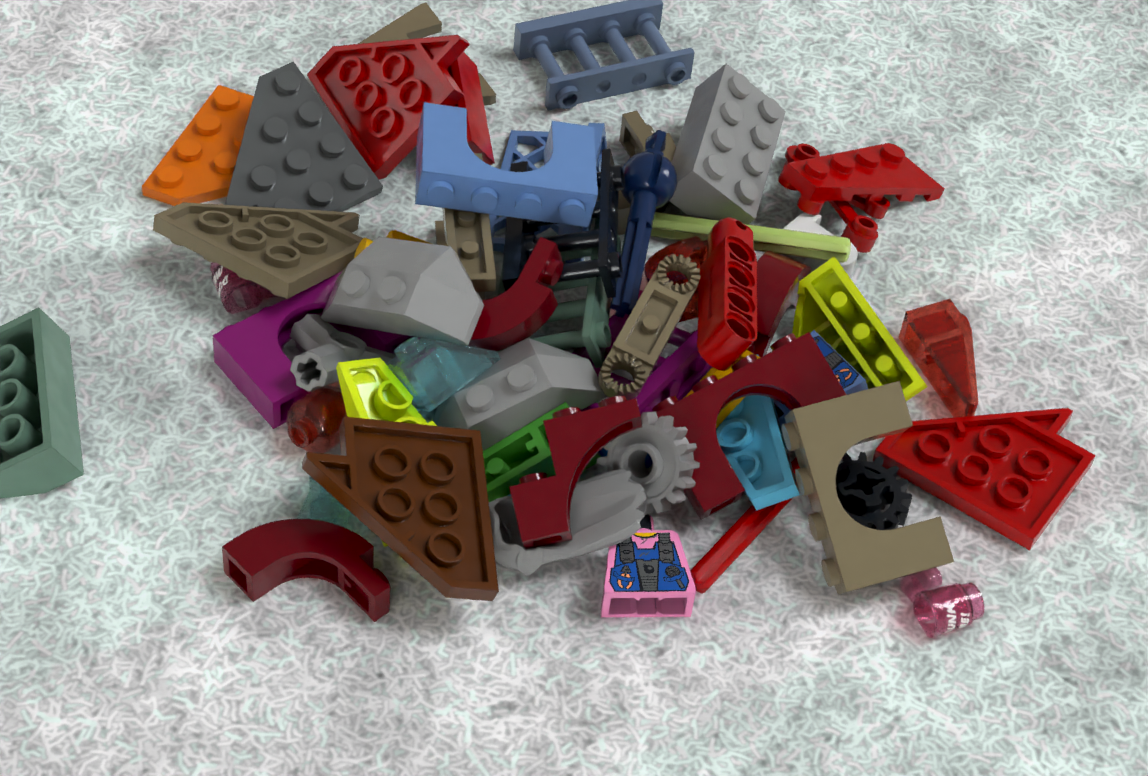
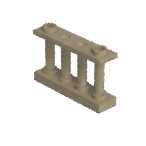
[435,153,496,300]

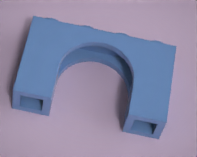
[415,102,598,228]

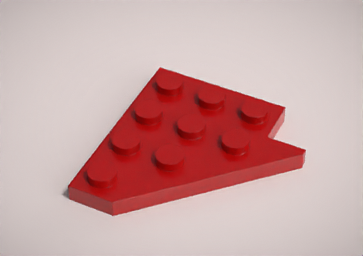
[307,35,470,180]
[872,408,1096,551]

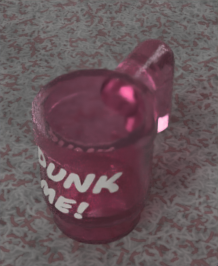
[210,262,278,314]
[900,568,985,638]

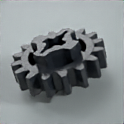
[836,452,912,530]

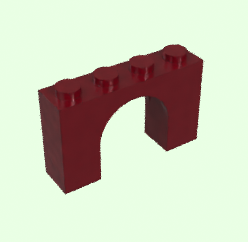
[652,332,847,520]

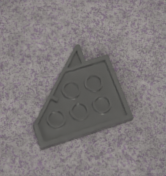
[225,61,383,212]

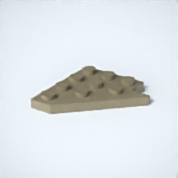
[153,202,363,299]

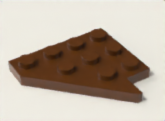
[302,416,499,601]

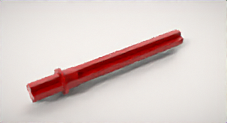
[690,457,800,593]

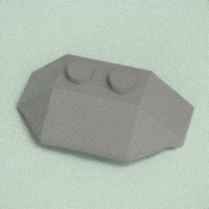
[321,237,484,346]
[433,338,608,451]

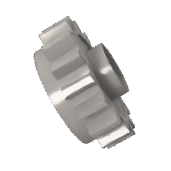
[597,412,700,515]

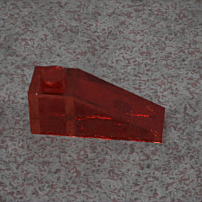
[899,299,978,417]

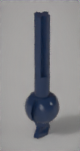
[610,130,678,318]

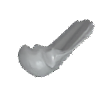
[489,469,647,576]

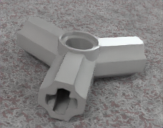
[290,314,411,392]

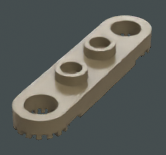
[598,254,701,400]

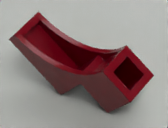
[509,396,642,549]

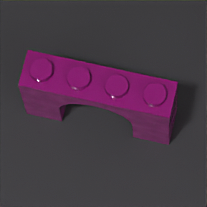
[212,270,421,429]

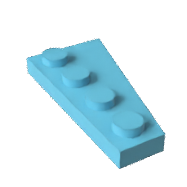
[716,354,800,511]

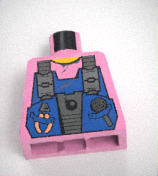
[601,514,696,617]

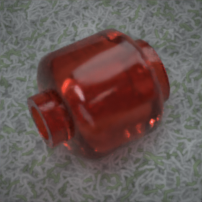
[286,387,347,453]

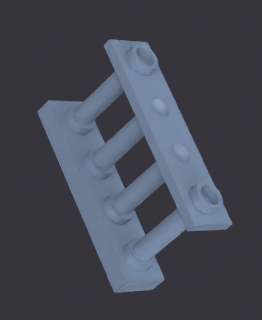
[513,0,695,111]

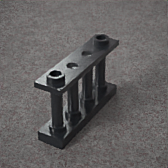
[502,149,625,298]

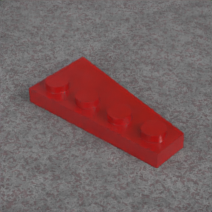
[781,143,945,202]

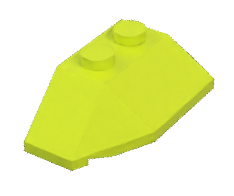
[792,256,928,402]

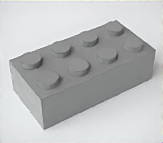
[669,63,786,224]

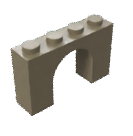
[782,381,954,595]

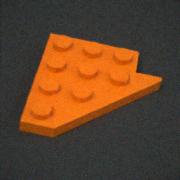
[142,85,254,206]

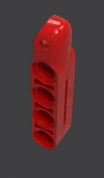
[697,217,757,371]

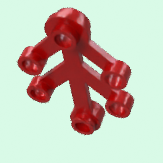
[778,143,890,253]

